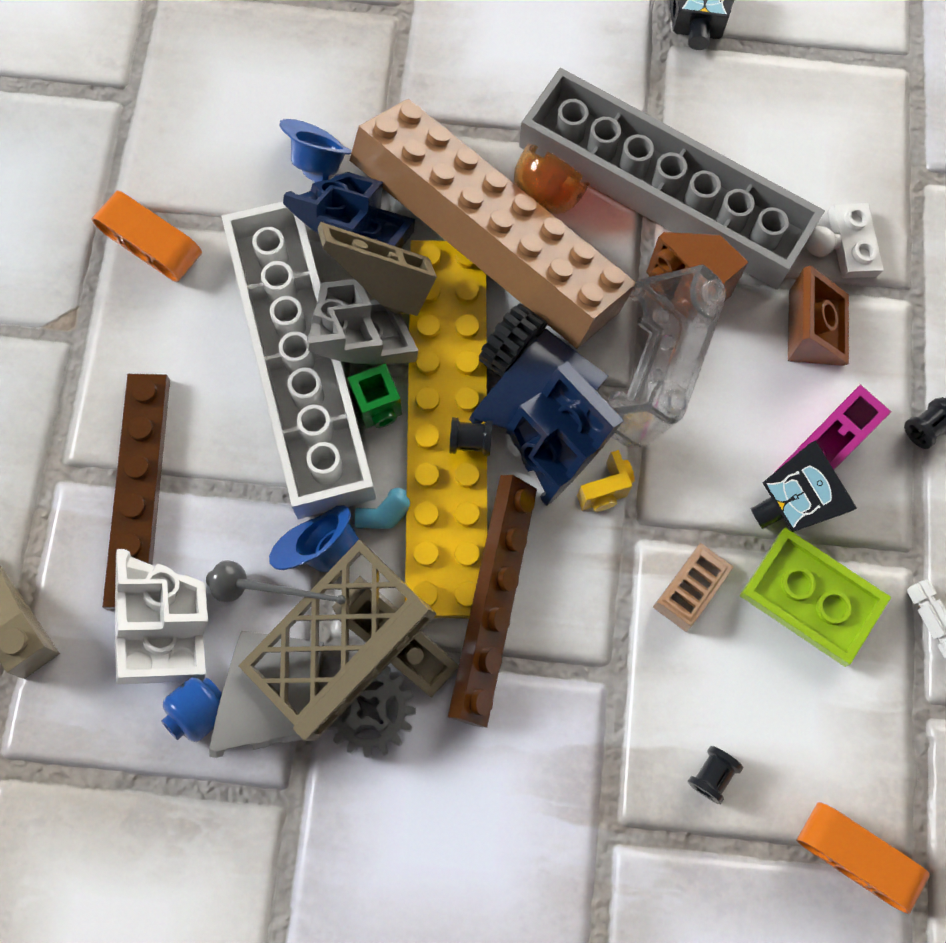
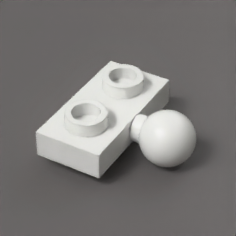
[805,203,884,278]

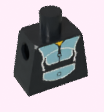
[669,0,734,50]
[750,440,857,532]

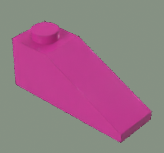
[775,384,892,472]

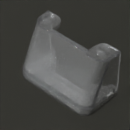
[606,264,726,448]

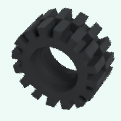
[479,303,547,377]

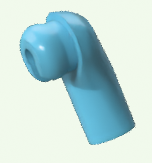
[355,488,410,529]

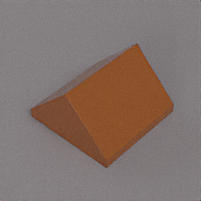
[788,265,849,366]

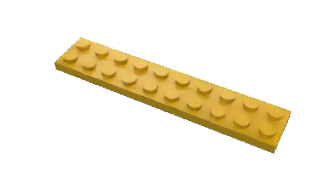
[405,240,487,619]

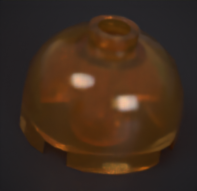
[513,143,590,215]

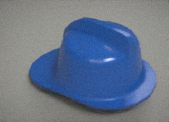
[279,119,352,182]
[269,505,360,572]

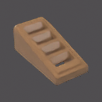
[653,543,733,632]

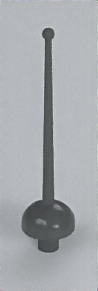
[206,560,346,605]

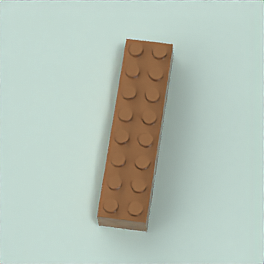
[349,99,637,349]

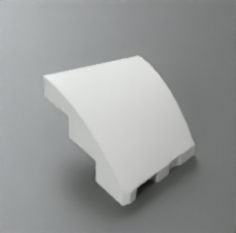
[115,549,208,684]

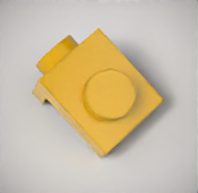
[577,450,635,512]

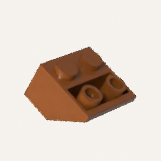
[646,232,748,324]

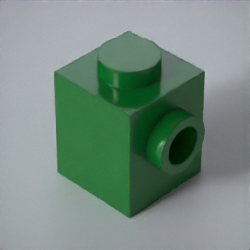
[348,363,402,429]

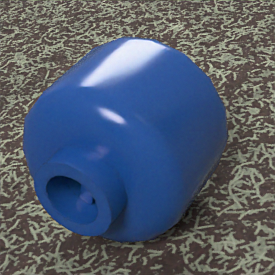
[161,677,222,742]

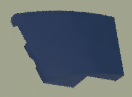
[283,172,415,248]
[469,329,608,434]
[506,361,624,506]

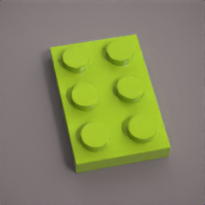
[739,527,891,667]

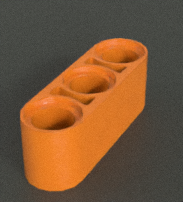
[91,190,202,282]
[796,802,931,914]

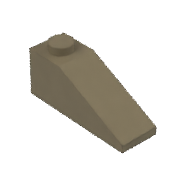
[318,222,437,316]
[0,565,60,679]
[332,576,459,698]

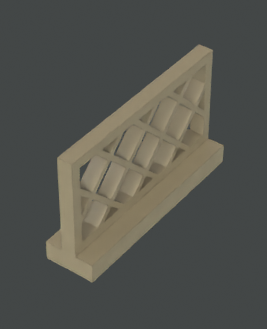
[238,540,437,741]

